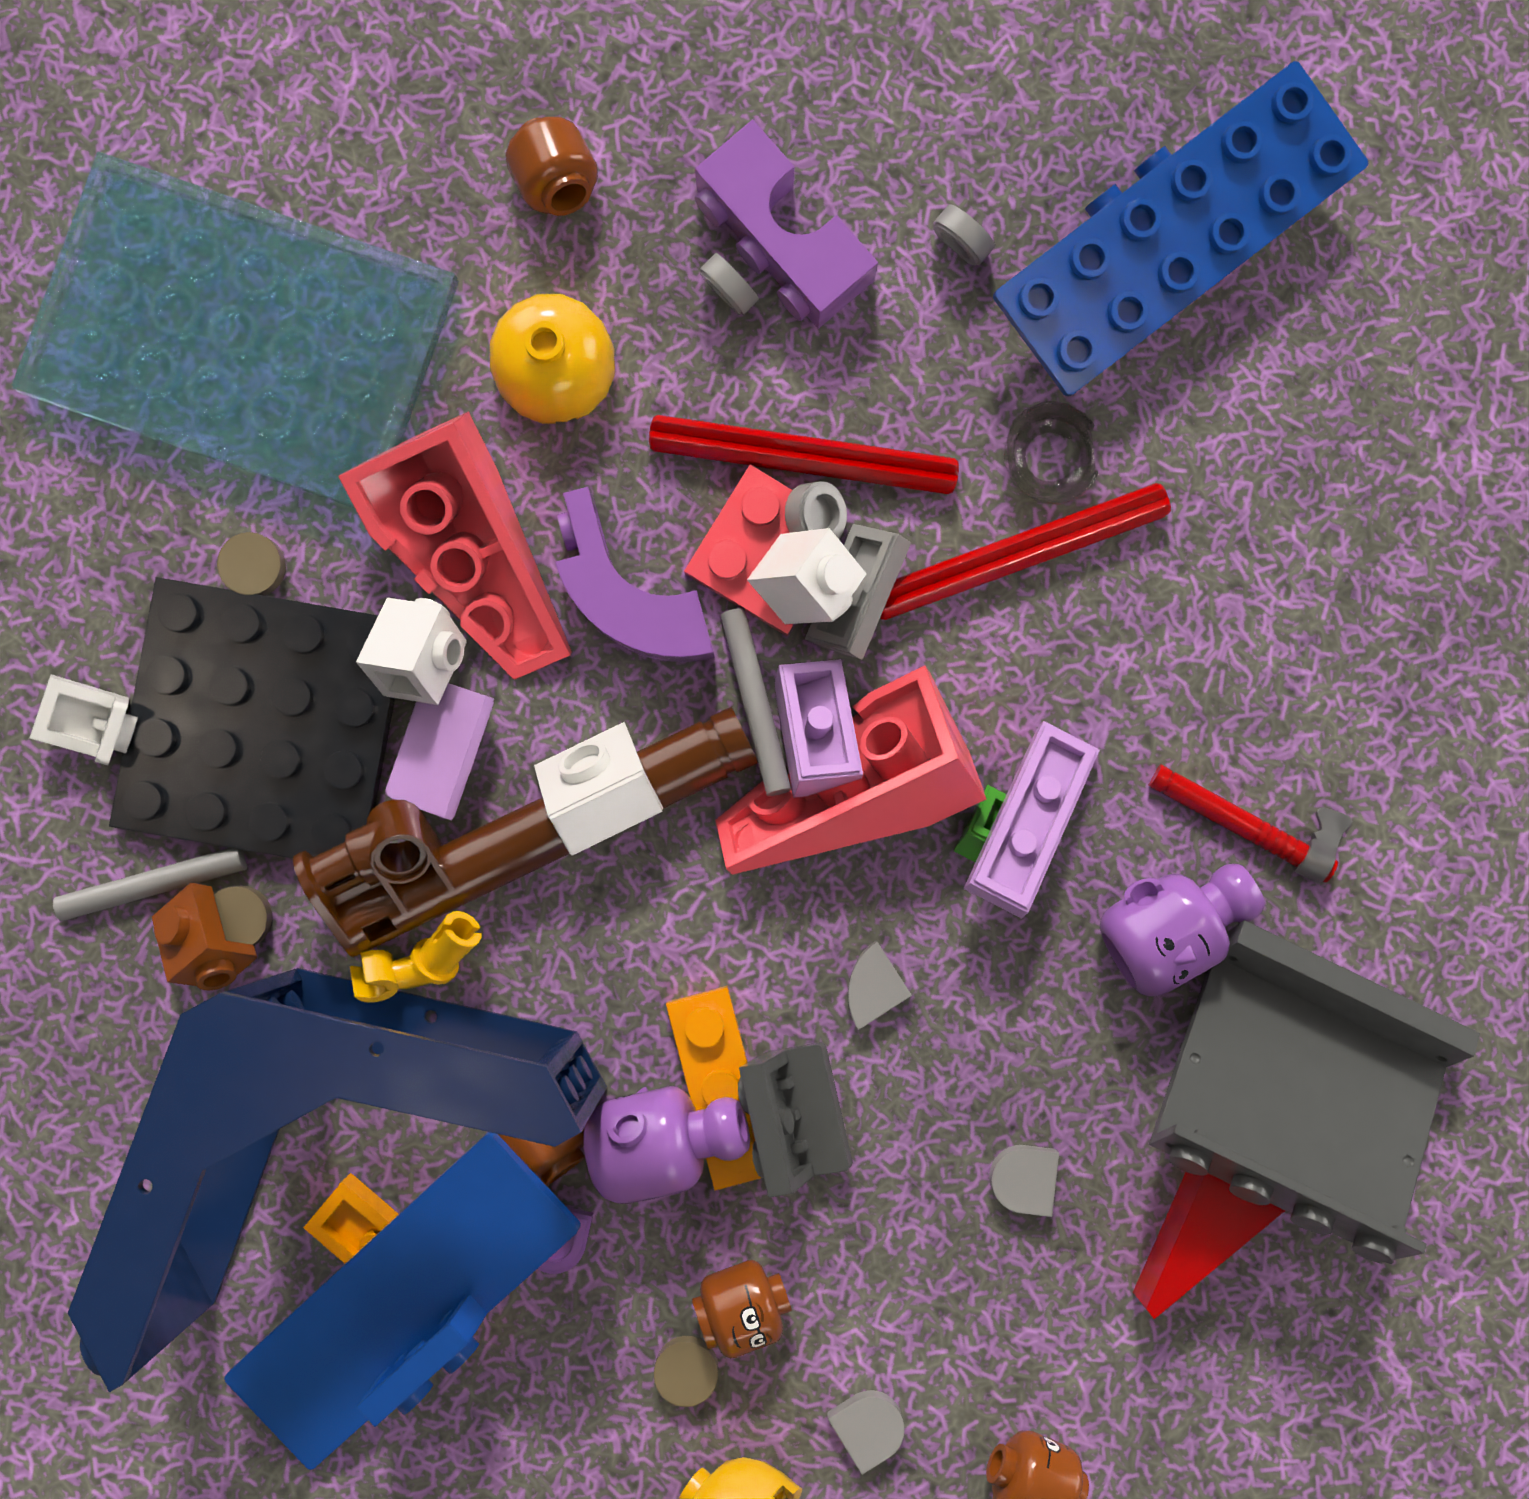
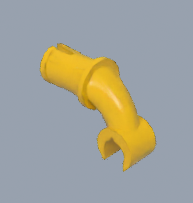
[350,911,482,1003]

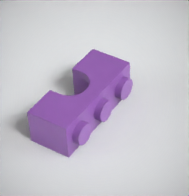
[695,119,878,329]

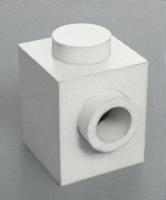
[747,528,867,624]
[356,598,467,705]

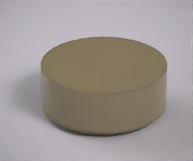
[217,532,286,596]
[214,886,273,946]
[654,1336,719,1407]

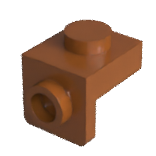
[152,883,257,991]

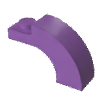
[555,487,715,662]

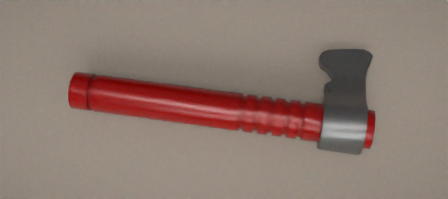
[1148,764,1352,884]

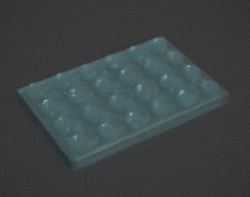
[11,151,459,508]

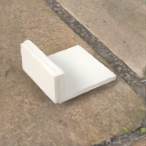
[534,722,663,855]

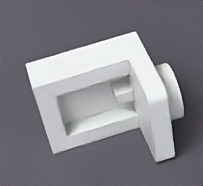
[30,675,138,766]

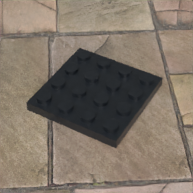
[109,577,395,858]

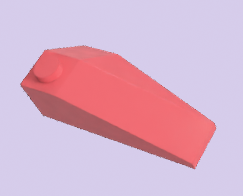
[338,411,572,680]
[715,665,987,875]

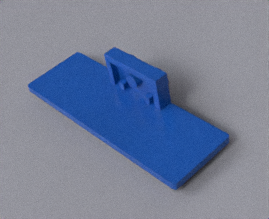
[993,61,1368,396]
[224,1132,581,1470]

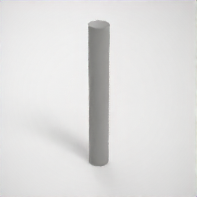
[721,608,791,796]
[53,848,247,921]

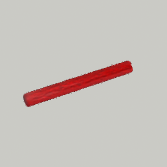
[649,415,959,494]
[880,483,1171,620]

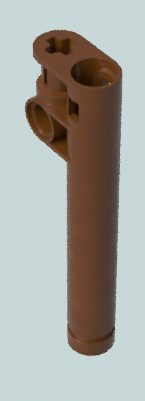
[293,707,758,958]

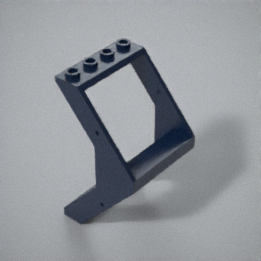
[68,968,607,1392]

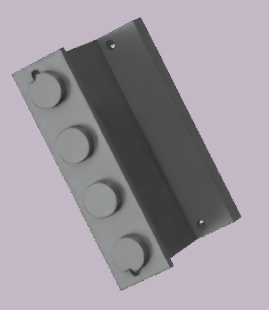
[1149,920,1480,1264]

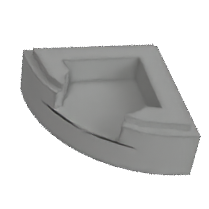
[848,941,912,1030]

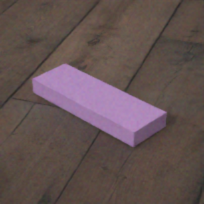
[964,721,1100,919]

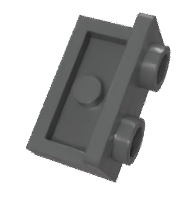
[738,1042,853,1198]

